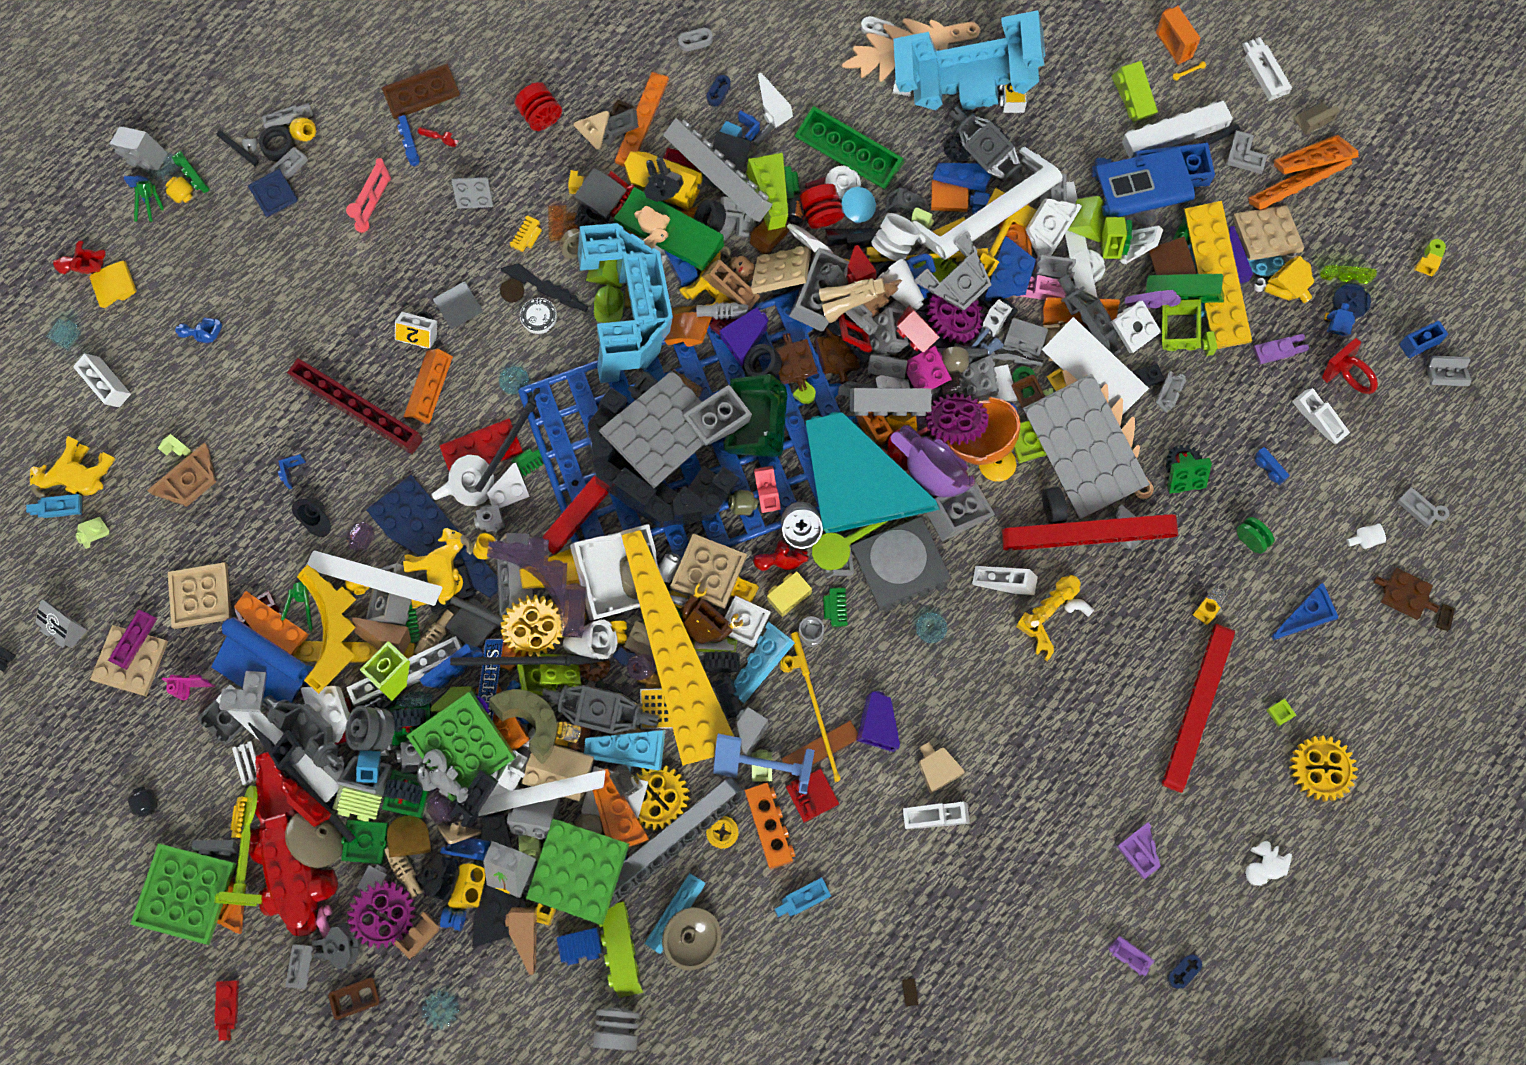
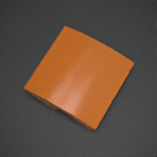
[931,180,968,212]
[664,312,712,347]

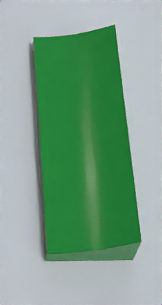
[795,106,905,190]
[614,187,724,271]

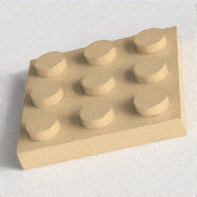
[1233,205,1304,261]
[751,246,811,294]
[670,534,747,609]
[168,562,232,629]
[90,625,168,697]

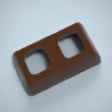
[1012,375,1045,419]
[328,978,380,1020]

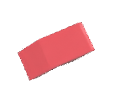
[754,466,781,513]

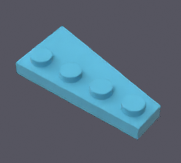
[733,621,795,703]
[584,730,666,770]

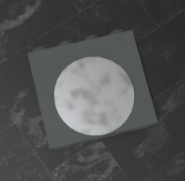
[851,517,951,612]

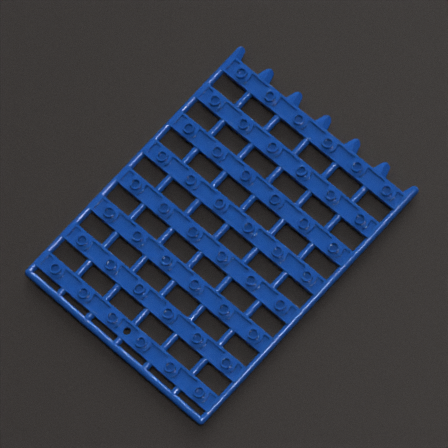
[518,289,857,567]

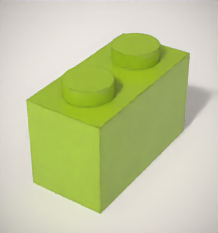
[1101,217,1127,259]

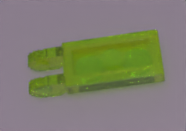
[1319,265,1377,284]

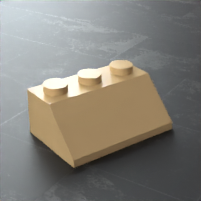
[522,745,594,801]

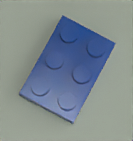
[419,644,484,689]

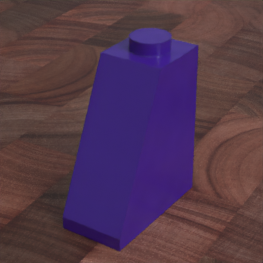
[719,308,768,366]
[856,691,900,752]

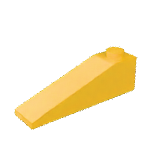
[519,549,580,589]

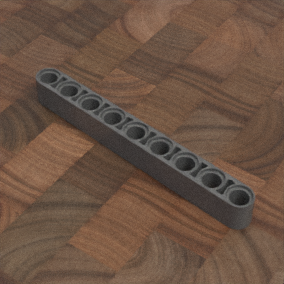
[609,778,746,908]

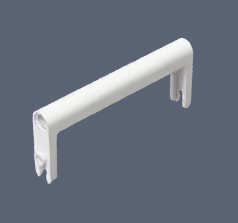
[912,147,1063,260]

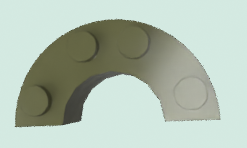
[489,689,557,764]

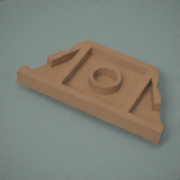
[147,443,216,507]

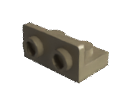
[624,621,655,662]

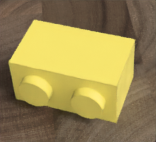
[767,572,812,617]

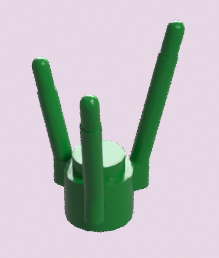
[134,181,164,222]
[281,582,313,631]

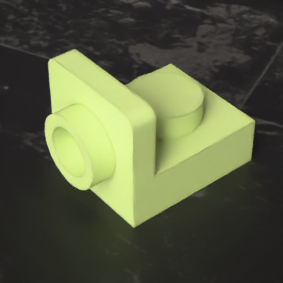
[911,207,934,230]
[158,434,192,457]
[752,750,772,781]

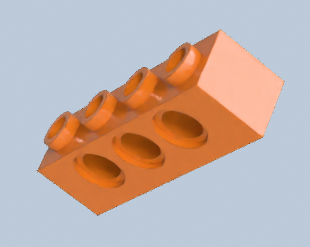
[745,783,795,870]

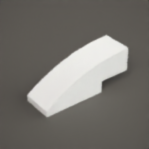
[1292,388,1350,444]
[903,802,970,829]

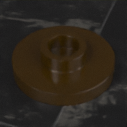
[500,279,525,303]

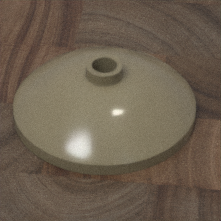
[285,813,343,868]
[662,907,721,970]

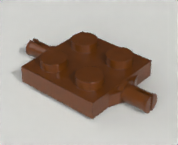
[814,327,860,384]
[775,333,818,391]
[1373,568,1440,620]

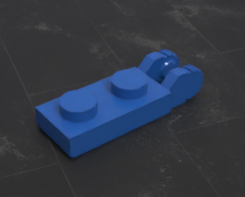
[397,115,420,166]

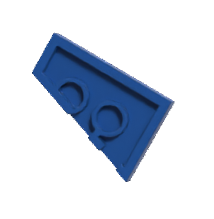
[933,163,992,192]

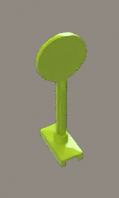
[812,516,913,571]
[214,786,262,907]

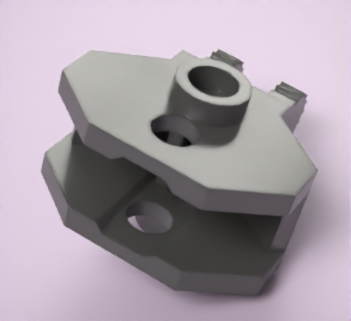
[312,922,360,969]

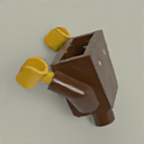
[682,582,743,644]

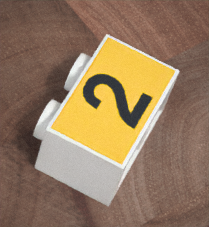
[999,83,1026,113]
[395,312,437,349]

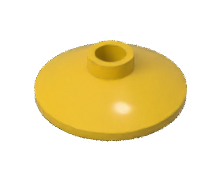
[979,452,1016,482]

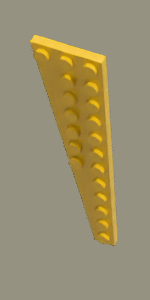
[621,530,734,766]

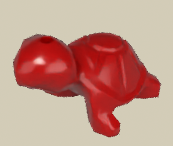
[53,241,106,274]
[753,540,809,571]

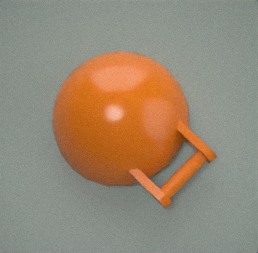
[947,396,1020,465]

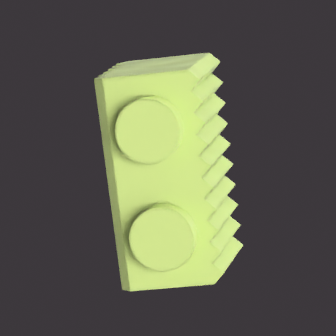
[333,785,382,822]

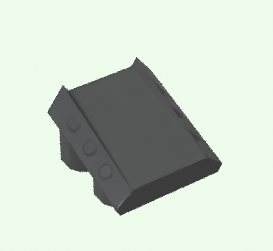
[197,697,244,746]

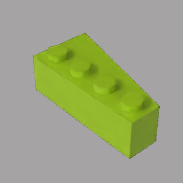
[746,153,788,230]
[599,902,644,998]

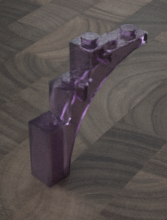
[487,537,586,638]

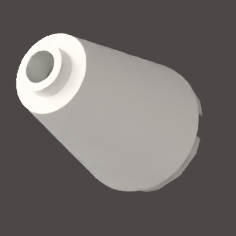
[876,258,924,311]
[563,620,617,659]

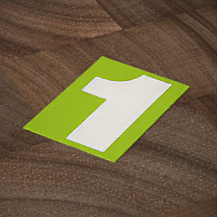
[693,638,737,653]

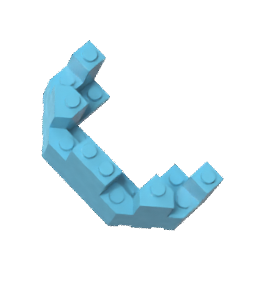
[894,10,1046,110]
[578,223,673,383]

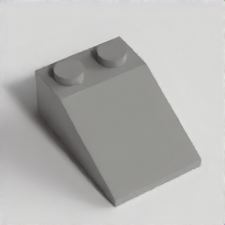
[683,385,752,446]
[926,482,995,541]

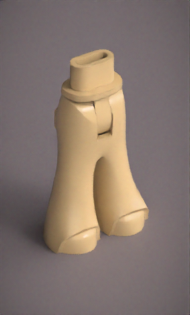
[819,278,886,323]

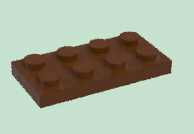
[382,64,460,120]

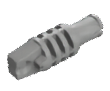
[696,303,748,319]

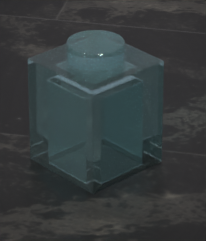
[46,319,81,351]

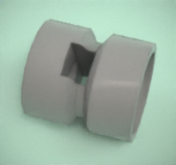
[799,616,824,647]

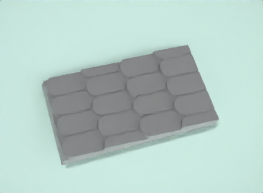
[599,371,704,488]
[1023,374,1150,519]

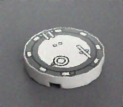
[520,298,557,334]

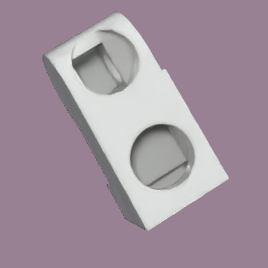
[982,300,1013,337]

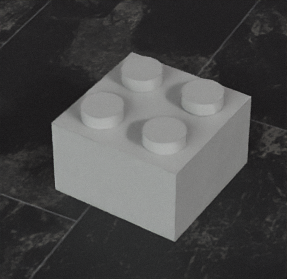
[110,126,167,171]

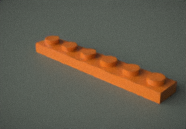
[615,72,669,166]
[1249,159,1352,210]

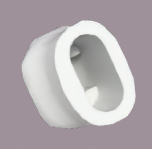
[1346,523,1386,549]

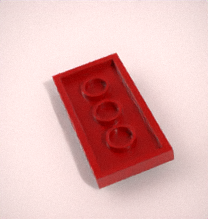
[439,418,523,472]

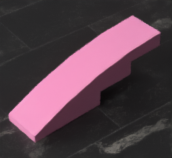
[1022,275,1066,300]

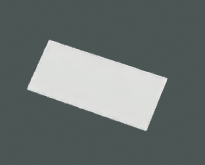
[1042,317,1149,415]

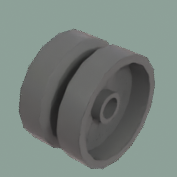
[345,706,395,752]

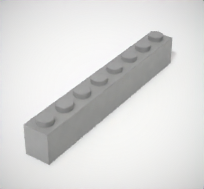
[663,118,773,222]

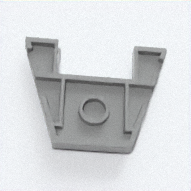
[913,231,991,310]

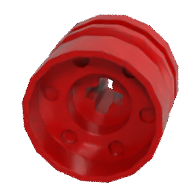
[514,82,562,131]
[800,184,845,229]

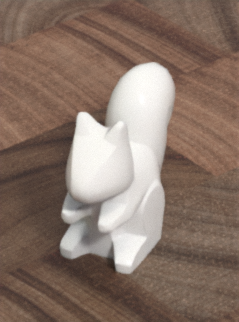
[1246,841,1292,886]

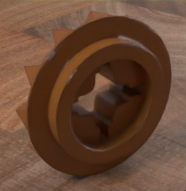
[579,661,610,681]

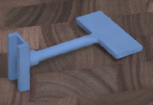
[713,734,815,794]

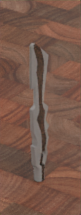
[954,339,1044,367]

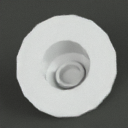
[432,455,494,506]

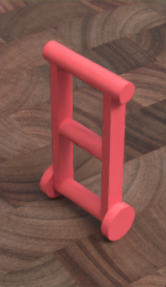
[346,158,391,233]

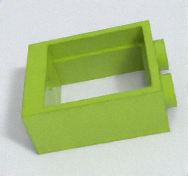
[1162,299,1201,351]

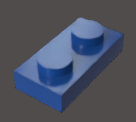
[1254,447,1290,485]

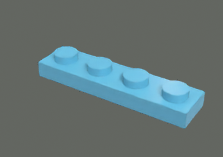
[644,873,706,954]

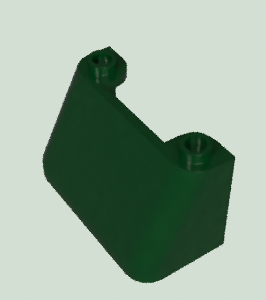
[723,374,787,457]

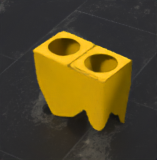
[448,863,486,909]

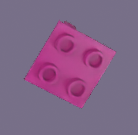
[906,346,952,390]
[162,675,215,700]

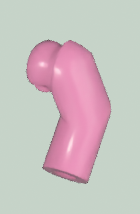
[316,905,333,937]

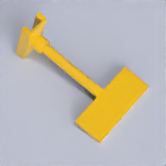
[979,188,1037,278]

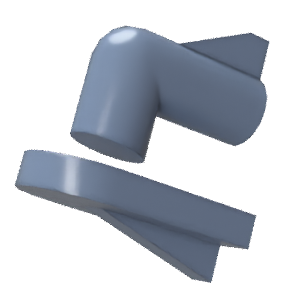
[971,327,1004,356]

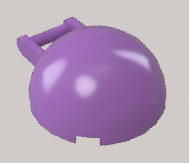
[891,425,975,497]

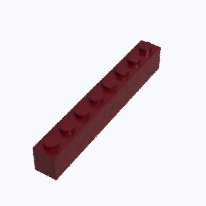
[287,358,423,455]

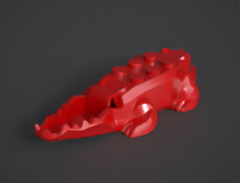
[248,752,338,937]

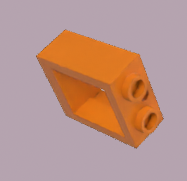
[1156,6,1201,65]

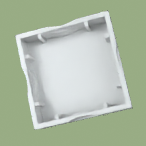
[570,524,664,620]

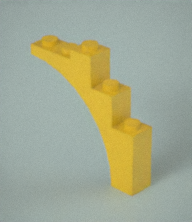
[297,564,356,694]

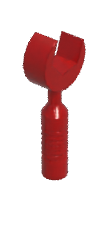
[418,127,459,147]

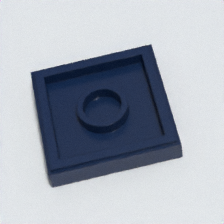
[247,169,298,218]

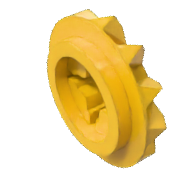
[706,816,739,849]

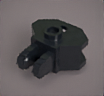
[644,156,684,202]
[418,855,459,901]

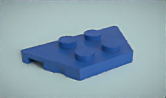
[985,236,1036,301]

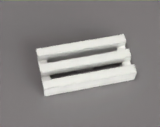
[232,741,257,786]

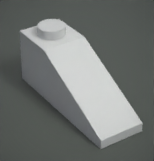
[758,73,793,128]
[972,566,1038,595]

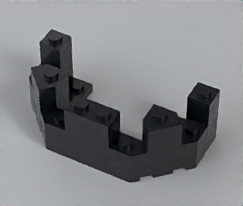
[588,387,739,528]

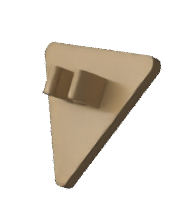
[574,111,609,150]
[438,821,481,844]

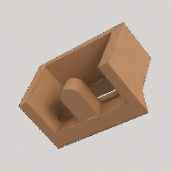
[394,912,440,959]

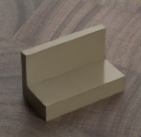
[1293,102,1340,135]

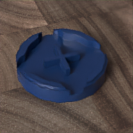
[1332,283,1371,319]

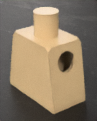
[918,742,965,794]

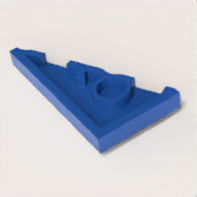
[1271,583,1339,641]

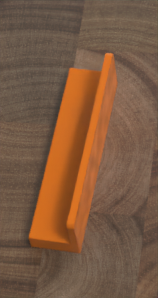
[1043,298,1120,327]
[404,348,453,424]

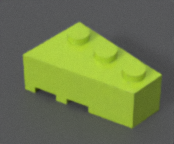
[1111,61,1158,122]

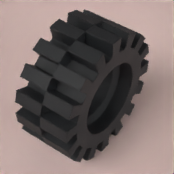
[574,204,610,229]
[704,651,740,673]

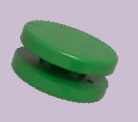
[1236,517,1275,554]

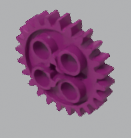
[927,294,984,343]
[926,393,988,445]
[347,880,416,949]

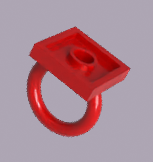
[1322,338,1378,394]

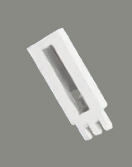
[1243,37,1292,101]

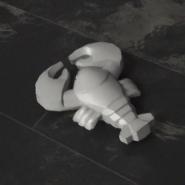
[417,749,468,803]

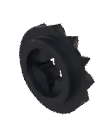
[944,135,970,162]

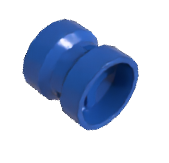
[440,907,466,931]

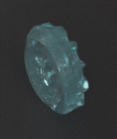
[499,365,529,394]
[916,613,947,644]

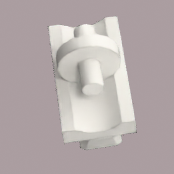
[496,750,529,791]

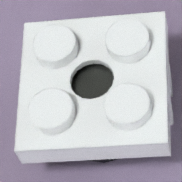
[1111,301,1161,353]

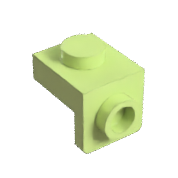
[76,517,109,549]
[518,835,542,861]

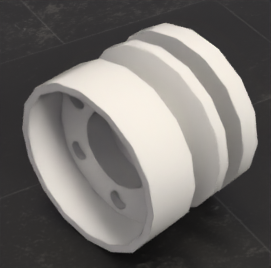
[872,213,921,261]

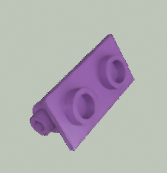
[1108,936,1155,976]

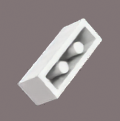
[74,353,131,407]

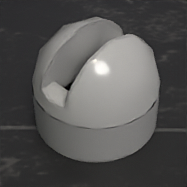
[242,138,257,151]

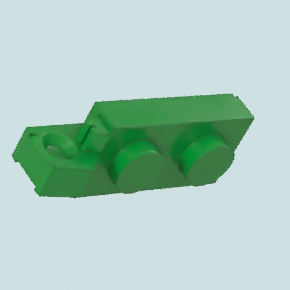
[172,151,210,194]

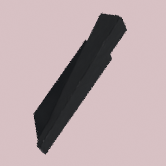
[825,228,881,251]

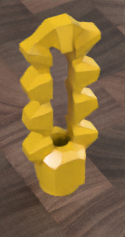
[1023,575,1081,628]

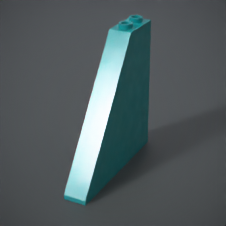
[806,412,940,533]

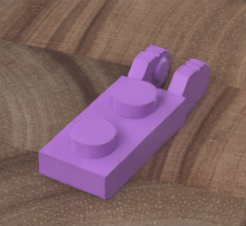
[1125,290,1181,308]
[1253,334,1309,365]

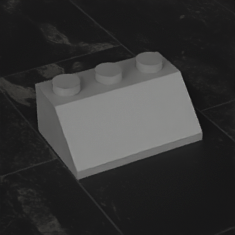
[366,563,417,626]

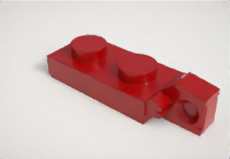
[280,778,331,827]
[214,981,239,1041]

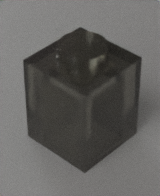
[942,371,968,398]
[609,764,644,798]

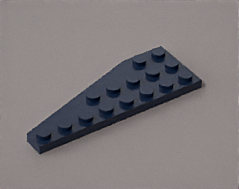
[366,475,498,598]

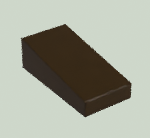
[1436,604,1455,631]
[902,978,919,1007]

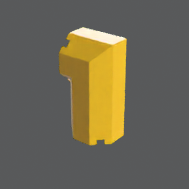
[624,152,702,210]

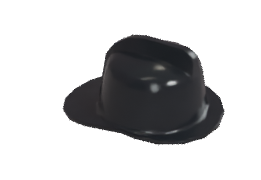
[292,497,331,537]

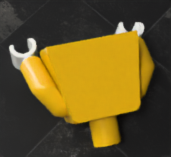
[1253,253,1314,303]

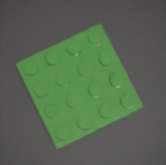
[407,690,517,802]
[526,819,629,925]
[131,844,236,945]

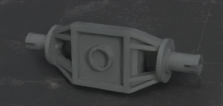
[949,106,1026,186]
[1057,274,1122,359]
[541,685,660,734]
[263,695,344,772]

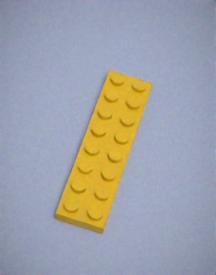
[1184,201,1252,349]

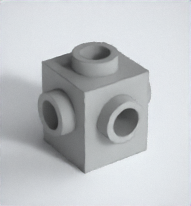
[474,505,505,534]
[396,741,423,773]

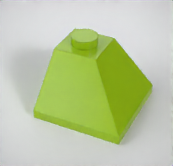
[360,641,410,700]

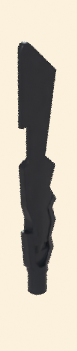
[501,263,588,312]

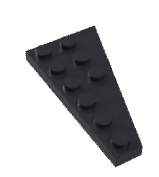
[472,811,527,948]

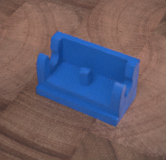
[440,838,490,861]

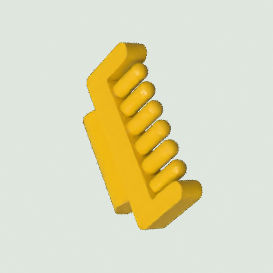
[509,216,542,252]
[230,797,248,838]

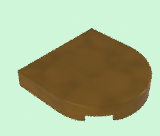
[387,816,431,858]

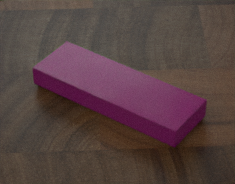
[108,609,157,670]

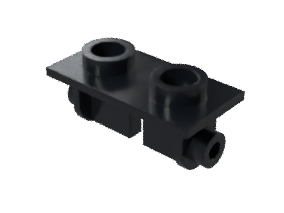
[713,676,744,719]

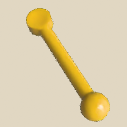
[1173,61,1206,80]

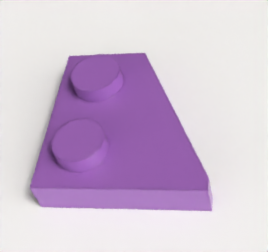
[1117,822,1160,880]

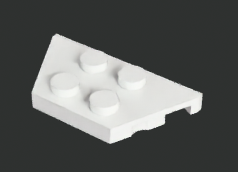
[1026,199,1082,257]
[301,686,350,743]

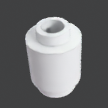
[659,553,681,583]

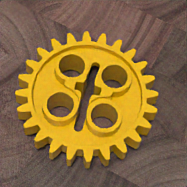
[500,595,565,657]
[1289,735,1358,802]
[635,766,690,831]

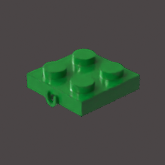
[341,820,389,865]

